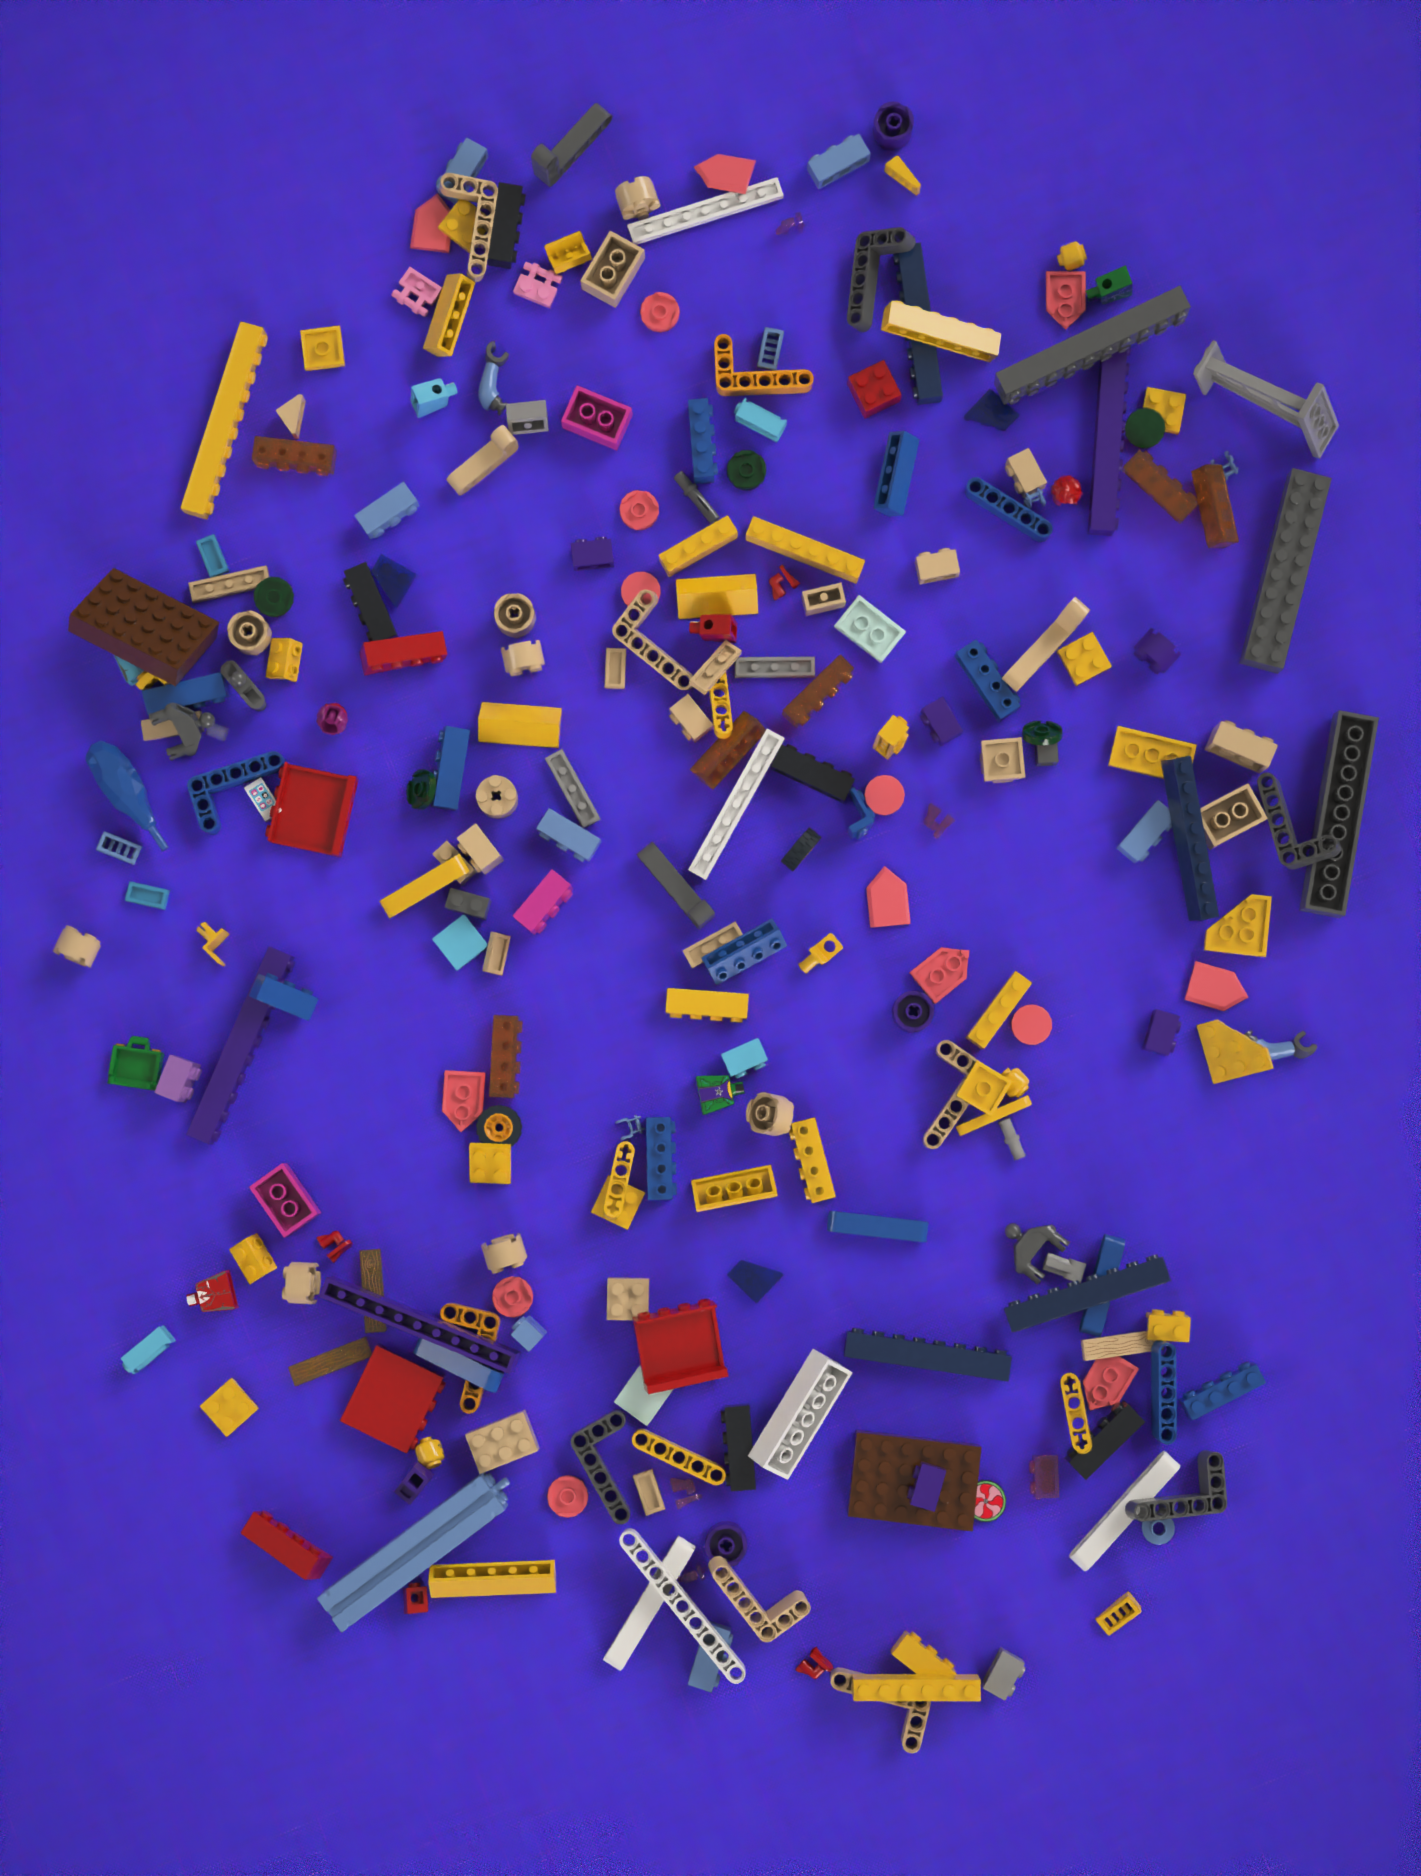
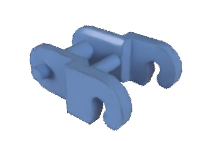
[1210,451,1238,481]
[1024,488,1046,509]
[615,1115,645,1140]

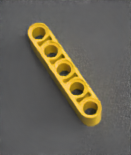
[379,854,470,919]
[632,1428,726,1485]

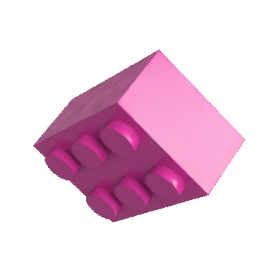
[561,385,633,451]
[513,869,573,935]
[249,1163,321,1238]

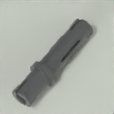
[674,471,720,524]

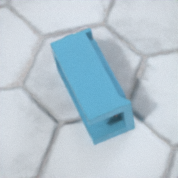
[734,398,787,443]
[120,1325,176,1374]

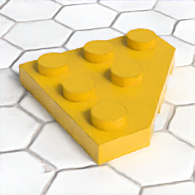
[1204,894,1272,957]
[1196,1019,1274,1084]

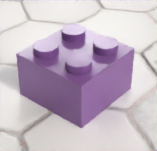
[154,1055,202,1103]

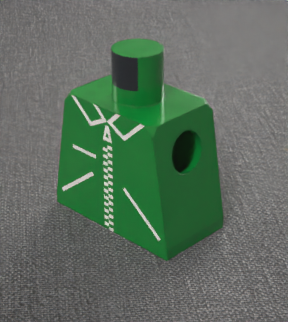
[1085,265,1133,304]

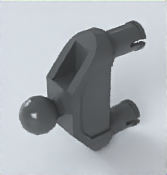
[220,660,266,711]
[149,703,215,761]
[1005,1223,1070,1285]

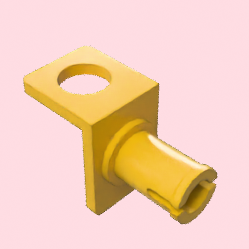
[196,922,229,967]
[798,933,843,974]

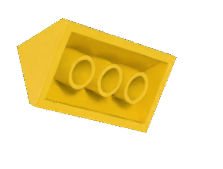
[676,574,758,619]
[478,702,562,748]
[691,1165,778,1212]

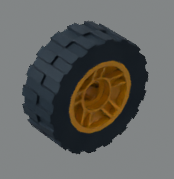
[781,827,822,871]
[476,1105,522,1147]

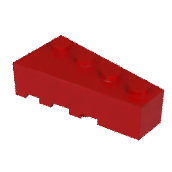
[359,631,447,676]
[240,1510,333,1580]

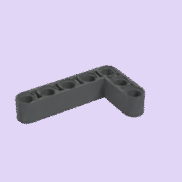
[531,103,613,187]
[847,227,916,333]
[1257,772,1341,870]
[636,842,715,930]
[571,1409,631,1525]
[1125,1450,1227,1521]

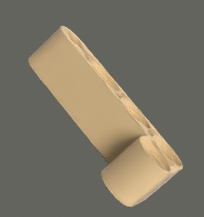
[446,425,519,496]

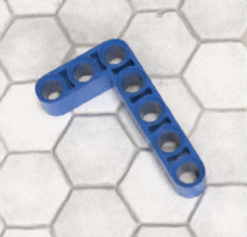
[187,751,286,835]

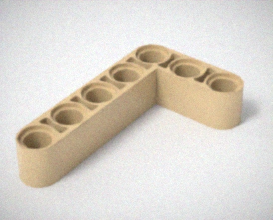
[439,173,498,282]
[612,590,693,690]
[1002,596,1090,692]
[922,1040,979,1149]
[708,1556,811,1642]
[830,1667,931,1753]

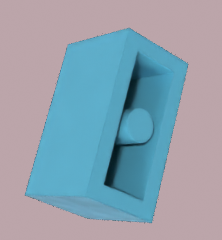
[721,1038,768,1079]

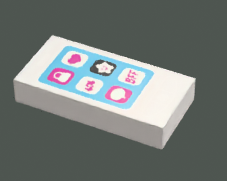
[244,777,282,822]

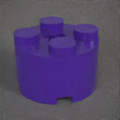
[873,101,914,150]
[1133,628,1181,675]
[892,991,934,1033]
[705,1521,747,1567]

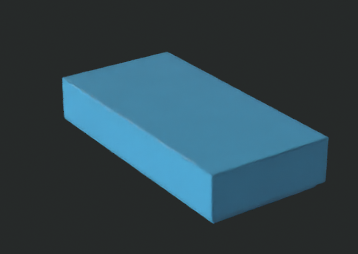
[196,534,230,578]
[125,881,170,910]

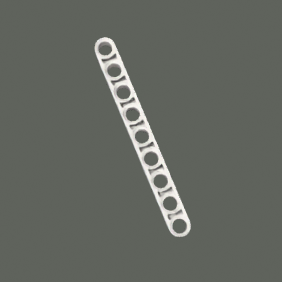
[619,1528,746,1684]

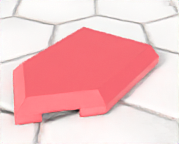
[694,154,756,194]
[410,193,451,253]
[1046,271,1086,330]
[866,866,911,928]
[909,947,969,1004]
[1184,961,1249,1011]
[442,1070,486,1132]
[1082,1356,1139,1410]

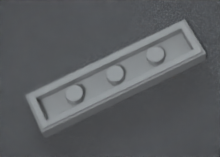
[735,657,815,678]
[545,749,601,829]

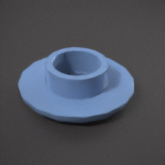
[1142,1511,1175,1545]

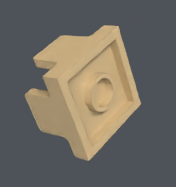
[980,737,1025,783]

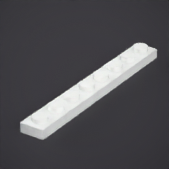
[627,177,784,245]
[688,729,785,880]

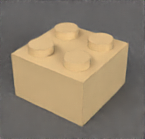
[457,823,504,875]
[607,1277,650,1321]

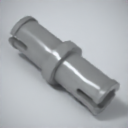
[998,1118,1026,1160]

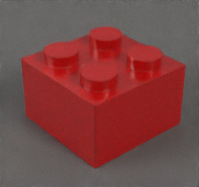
[847,360,902,419]

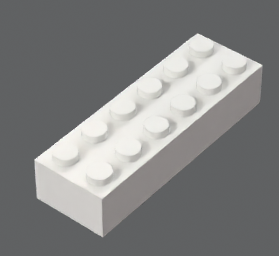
[748,1349,853,1480]

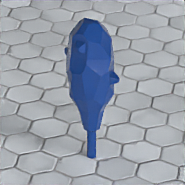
[86,740,169,852]

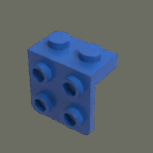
[847,787,875,839]

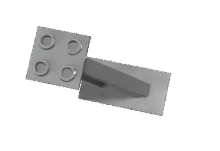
[1193,340,1339,459]

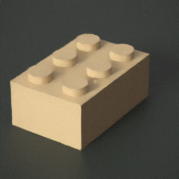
[580,231,645,308]
[1204,720,1278,774]
[1200,783,1268,850]
[465,1410,540,1474]

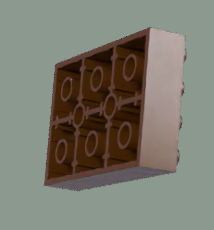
[68,568,219,686]
[847,1430,982,1531]

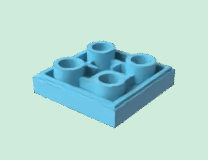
[432,914,488,971]

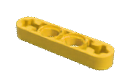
[709,672,733,739]
[956,1095,1032,1136]
[603,1141,635,1220]
[1060,1373,1092,1454]

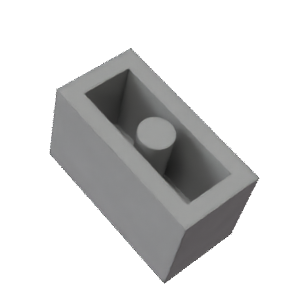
[506,400,549,435]
[981,1647,1025,1701]

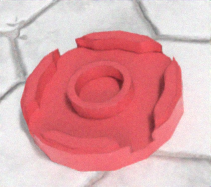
[640,292,680,333]
[620,490,659,530]
[621,572,661,612]
[864,775,905,816]
[1011,1005,1052,1045]
[492,1276,533,1318]
[547,1475,589,1518]

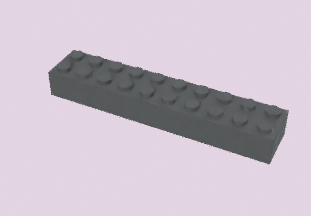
[994,285,1191,405]
[1239,468,1332,674]
[1299,710,1379,918]

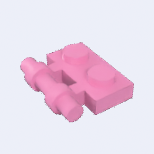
[513,262,563,308]
[392,267,442,317]

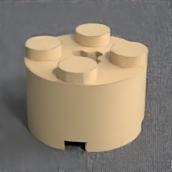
[615,176,661,220]
[494,593,536,638]
[227,611,272,656]
[501,640,545,677]
[476,775,518,819]
[52,925,101,968]
[746,1092,794,1136]
[481,1233,527,1274]
[282,1262,321,1304]

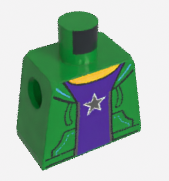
[696,1075,745,1115]

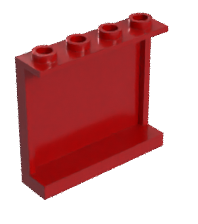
[265,762,359,857]
[632,1299,729,1394]
[340,1344,446,1454]

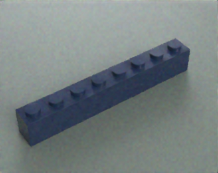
[893,242,943,405]
[1161,756,1219,921]
[1004,1254,1172,1332]
[843,1328,1012,1382]

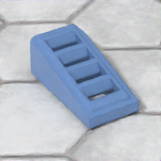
[757,327,784,371]
[96,831,142,865]

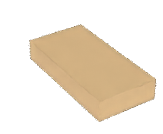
[605,648,626,689]
[482,932,511,976]
[633,1469,665,1516]

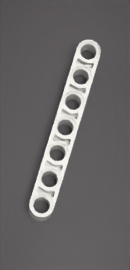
[1069,1451,1180,1571]
[603,1535,696,1671]

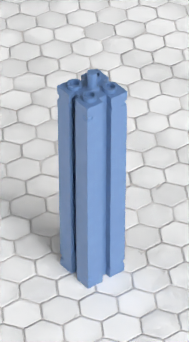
[317,1472,510,1633]

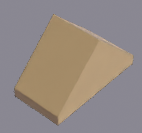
[276,394,306,439]

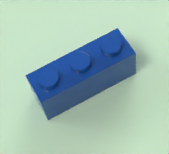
[249,973,318,1021]

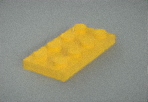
[1108,726,1197,779]

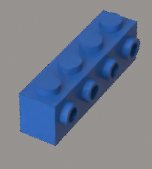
[688,398,718,484]
[873,431,920,516]
[954,639,1021,722]
[142,672,230,715]
[431,726,470,811]
[701,918,787,985]
[646,1117,677,1200]
[1178,1361,1266,1421]

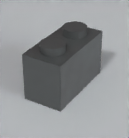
[445,888,492,920]

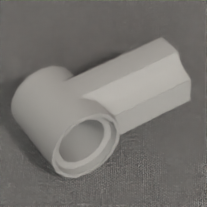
[1042,1253,1087,1283]

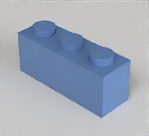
[807,134,871,189]
[436,137,489,204]
[354,481,419,540]
[1116,800,1172,864]
[536,808,602,862]
[511,1315,547,1352]
[688,1621,733,1693]

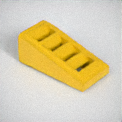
[884,156,921,196]
[1095,1591,1141,1636]

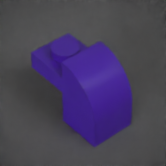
[394,1462,434,1505]

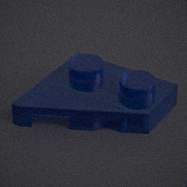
[964,389,1019,431]
[371,554,417,608]
[727,1260,784,1304]

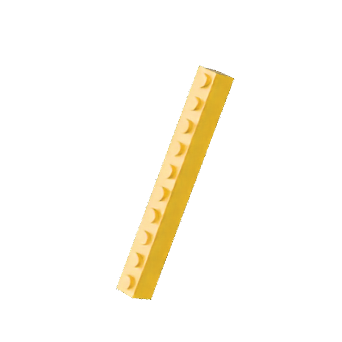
[181,321,268,520]

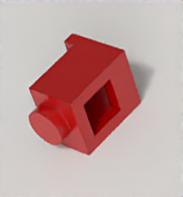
[403,1583,428,1614]

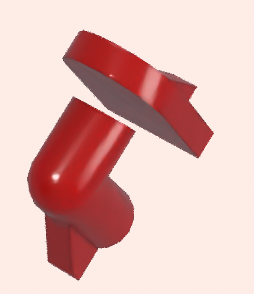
[769,564,801,601]
[316,1230,353,1263]
[795,1646,834,1679]

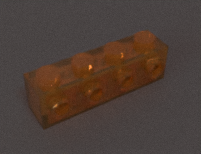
[252,436,337,476]
[1122,450,1198,524]
[1191,464,1239,548]
[782,654,854,728]
[690,711,766,790]
[489,1015,523,1098]

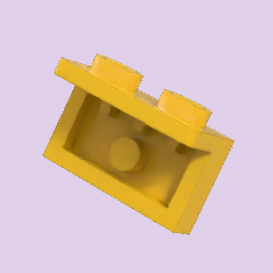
[544,231,592,274]
[265,638,303,682]
[135,671,170,690]
[229,1233,277,1284]
[1146,1309,1191,1342]

